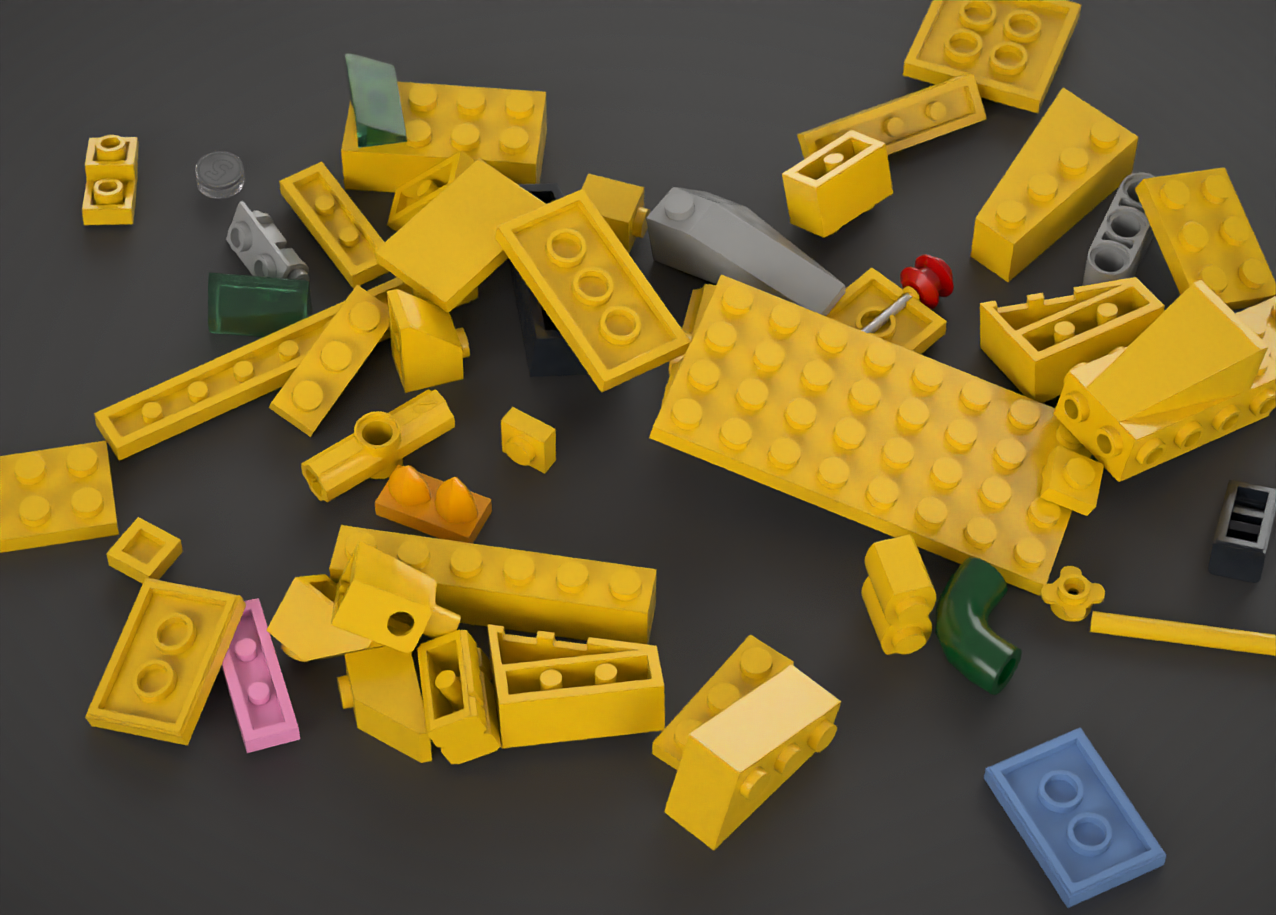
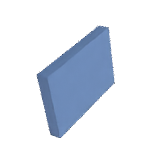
[984,727,1166,908]

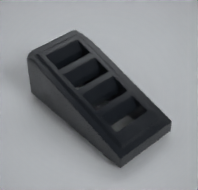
[1208,480,1276,583]

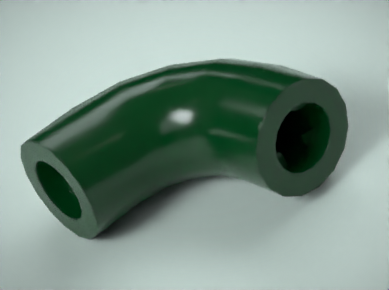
[935,557,1022,695]

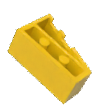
[980,277,1165,403]
[487,624,665,748]
[664,664,841,851]

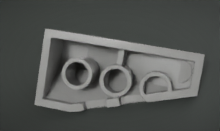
[646,187,846,316]

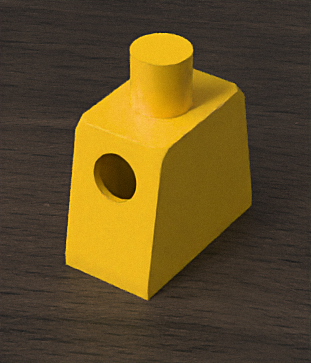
[331,540,461,653]

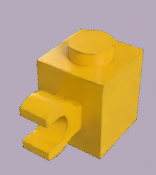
[582,173,650,253]

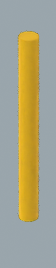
[1090,611,1276,656]

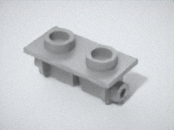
[226,201,309,303]

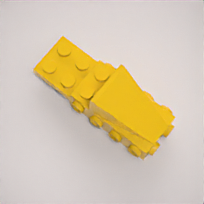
[1053,280,1276,482]

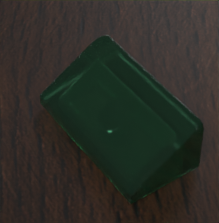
[345,54,407,148]
[208,273,312,337]

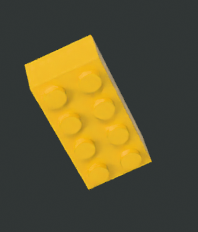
[341,79,547,193]

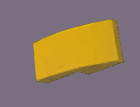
[82,135,138,225]

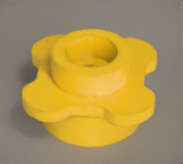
[1041,566,1105,622]

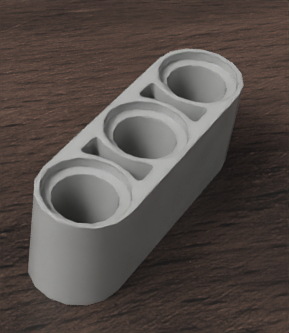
[1082,172,1155,286]

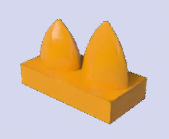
[375,465,492,543]

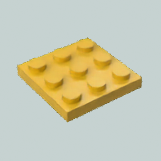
[903,0,1081,113]

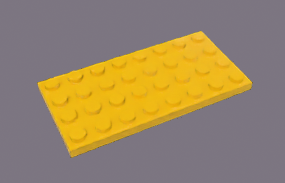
[649,274,1092,596]

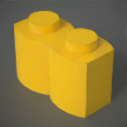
[861,534,936,655]

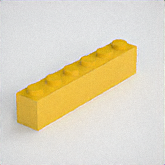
[329,525,656,645]

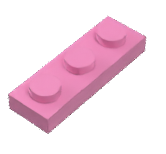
[221,598,300,753]

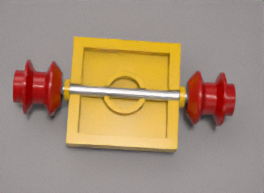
[826,254,954,354]

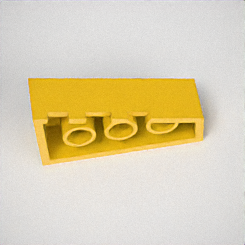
[970,87,1139,282]

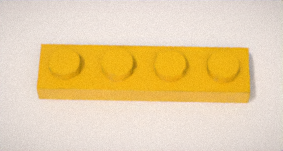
[797,73,987,159]

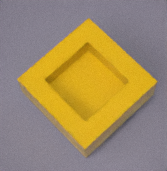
[501,407,556,474]
[1040,445,1104,516]
[106,517,183,584]

